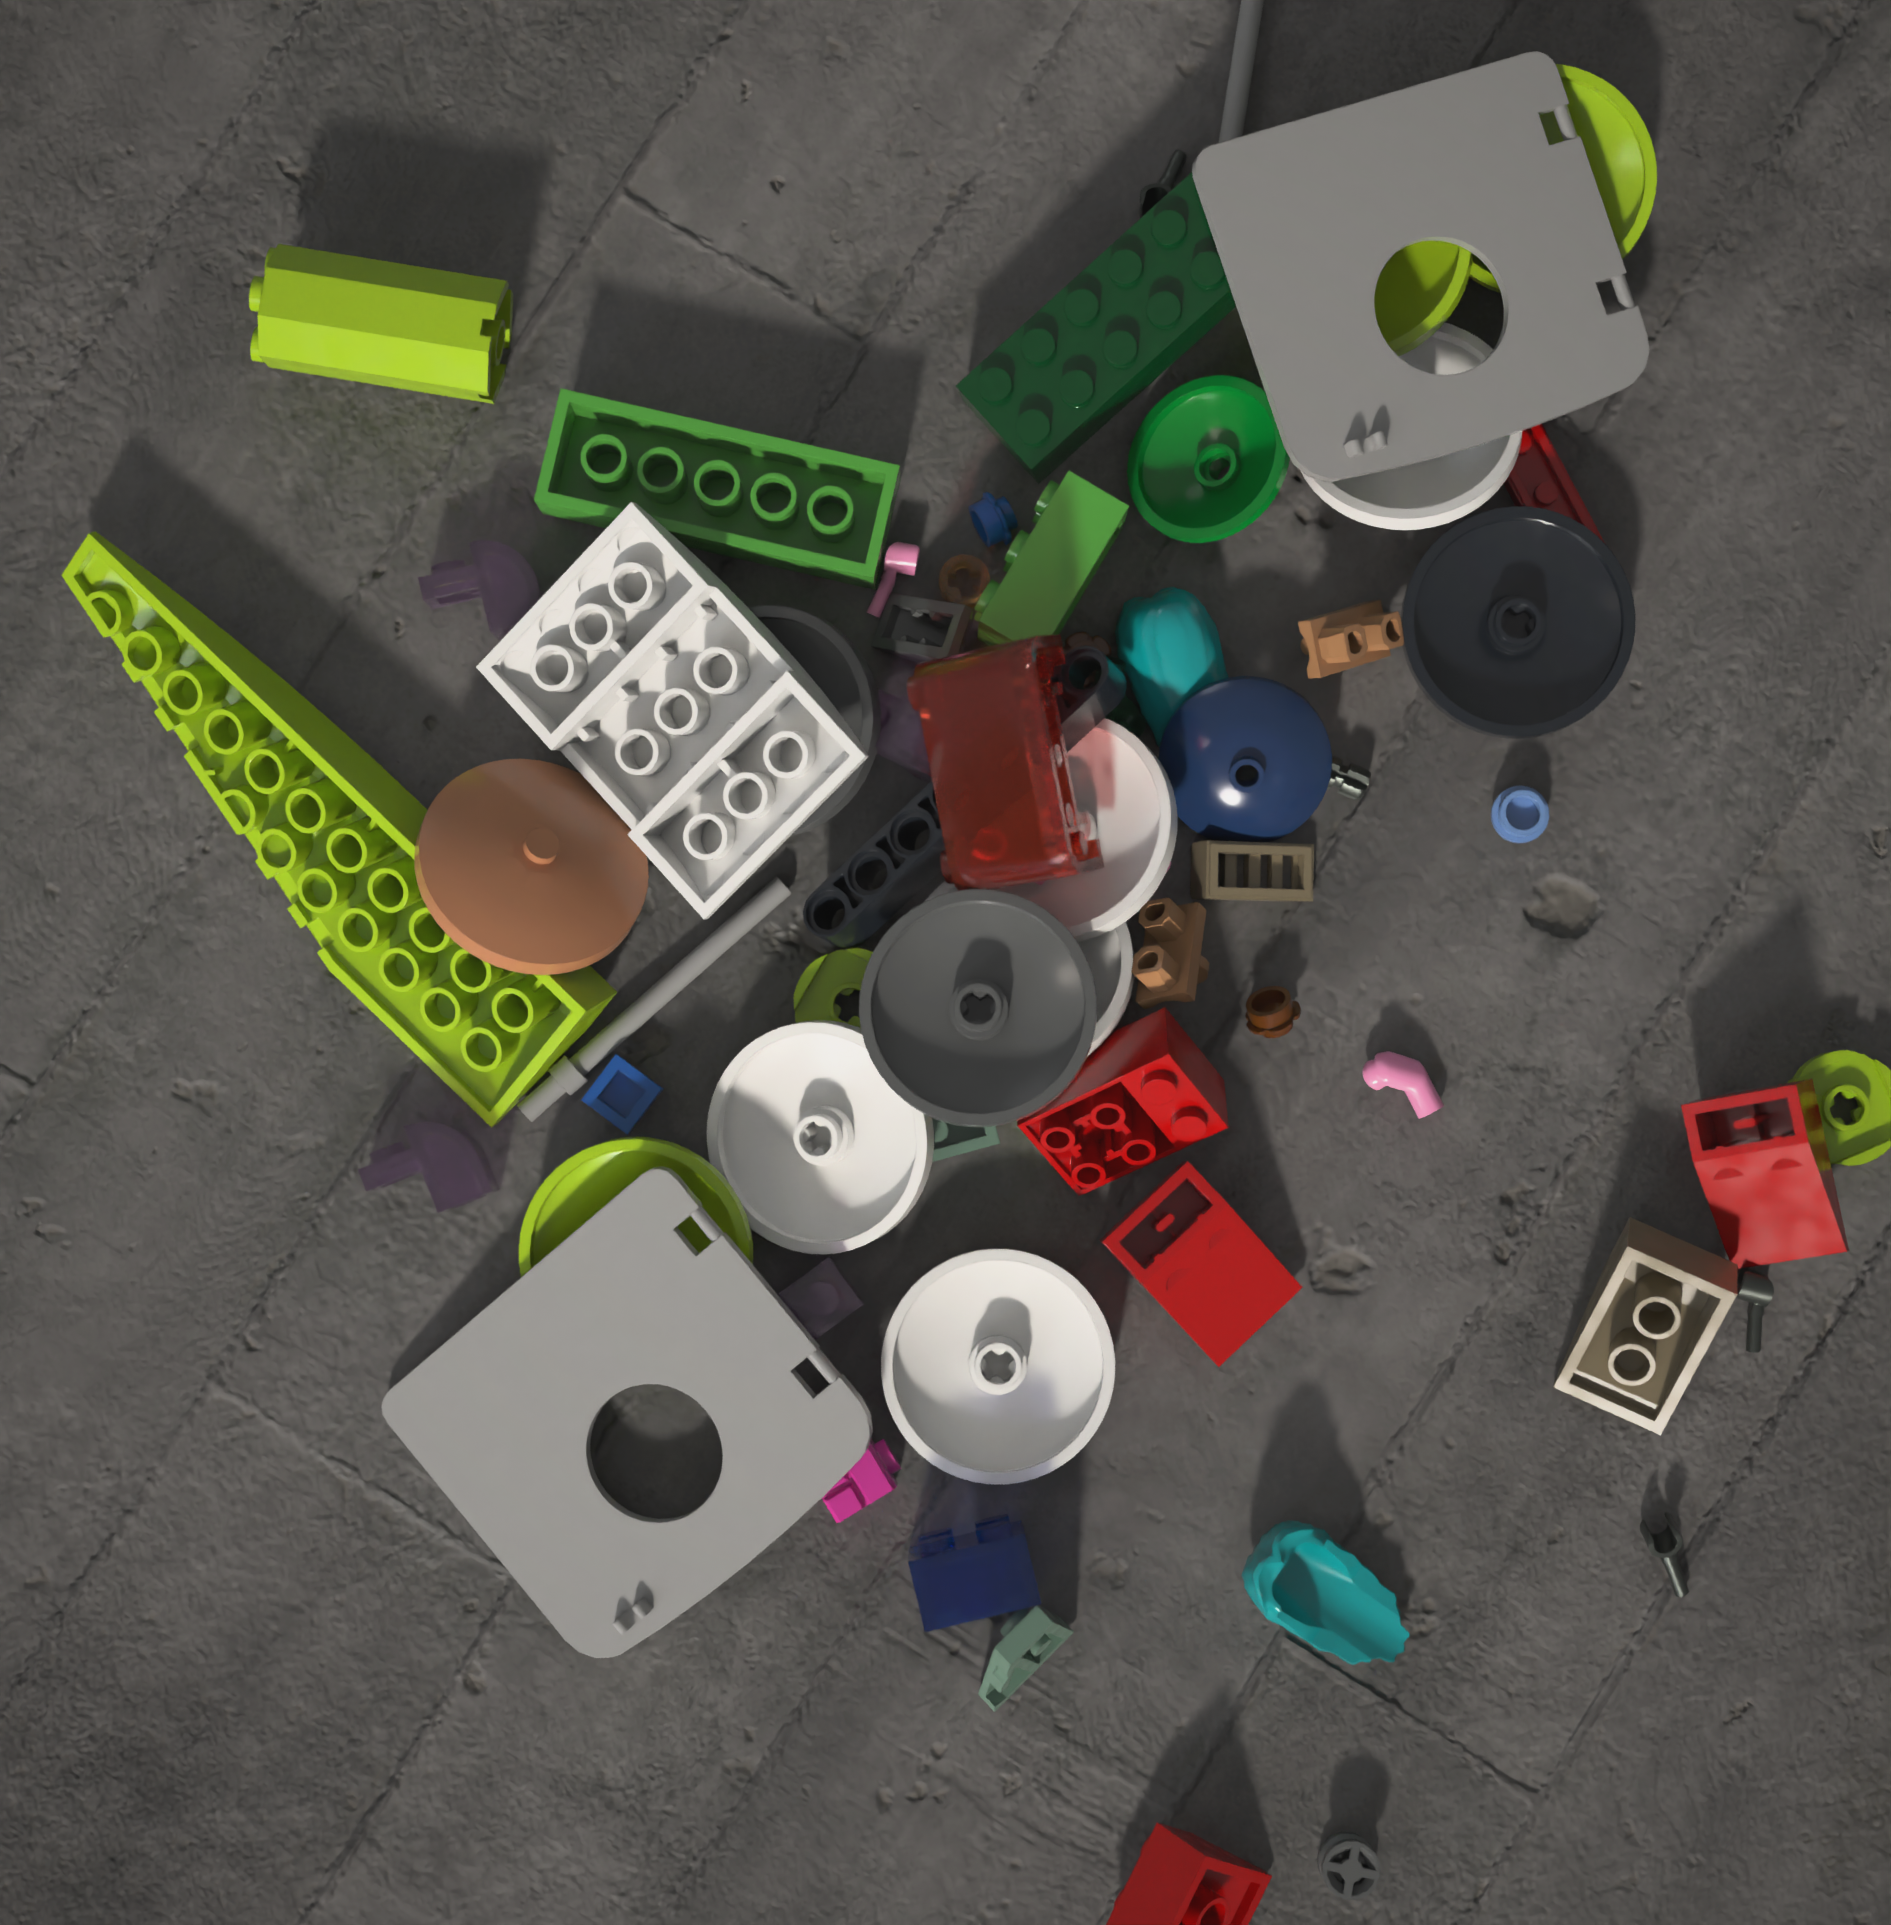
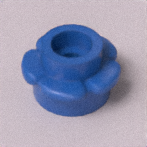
[969,492,1018,547]

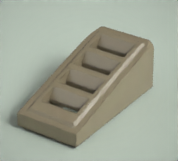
[1190,840,1314,902]

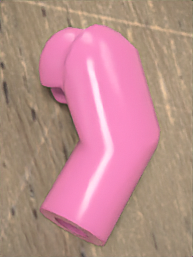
[1362,1051,1444,1119]

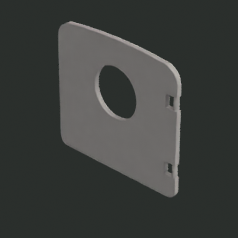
[1192,51,1650,482]
[382,1167,873,1658]

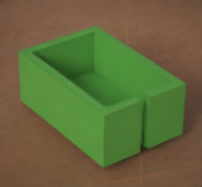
[974,470,1129,673]

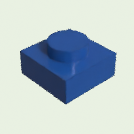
[581,1054,664,1135]

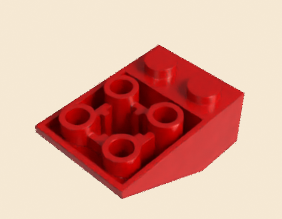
[1017,1007,1229,1196]
[1681,1079,1849,1269]
[1099,1161,1303,1367]

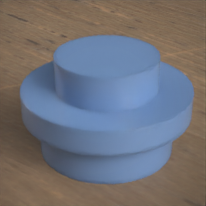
[1491,786,1549,843]

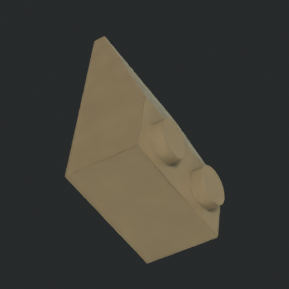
[1553,1217,1738,1435]

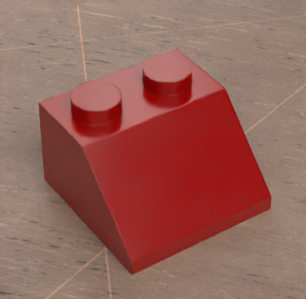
[1106,1822,1272,1925]

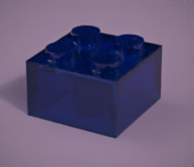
[908,1514,1041,1632]

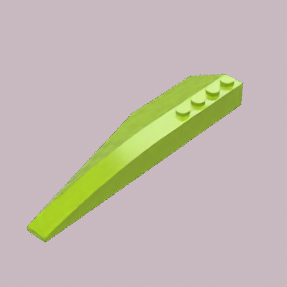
[61,531,617,1128]

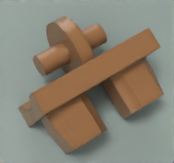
[1298,600,1404,679]
[1131,897,1209,1009]

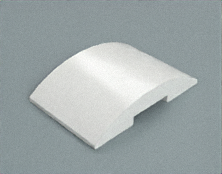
[476,502,869,920]

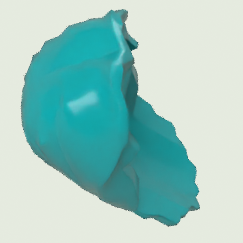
[1115,587,1229,747]
[1241,1520,1410,1665]

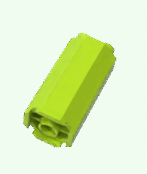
[249,244,513,404]

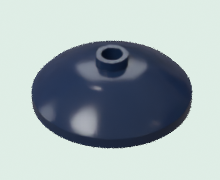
[1158,676,1332,842]

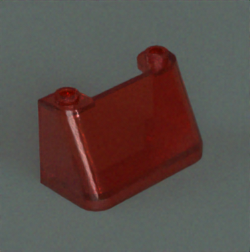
[907,635,1104,891]

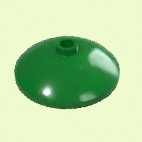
[1127,375,1290,543]

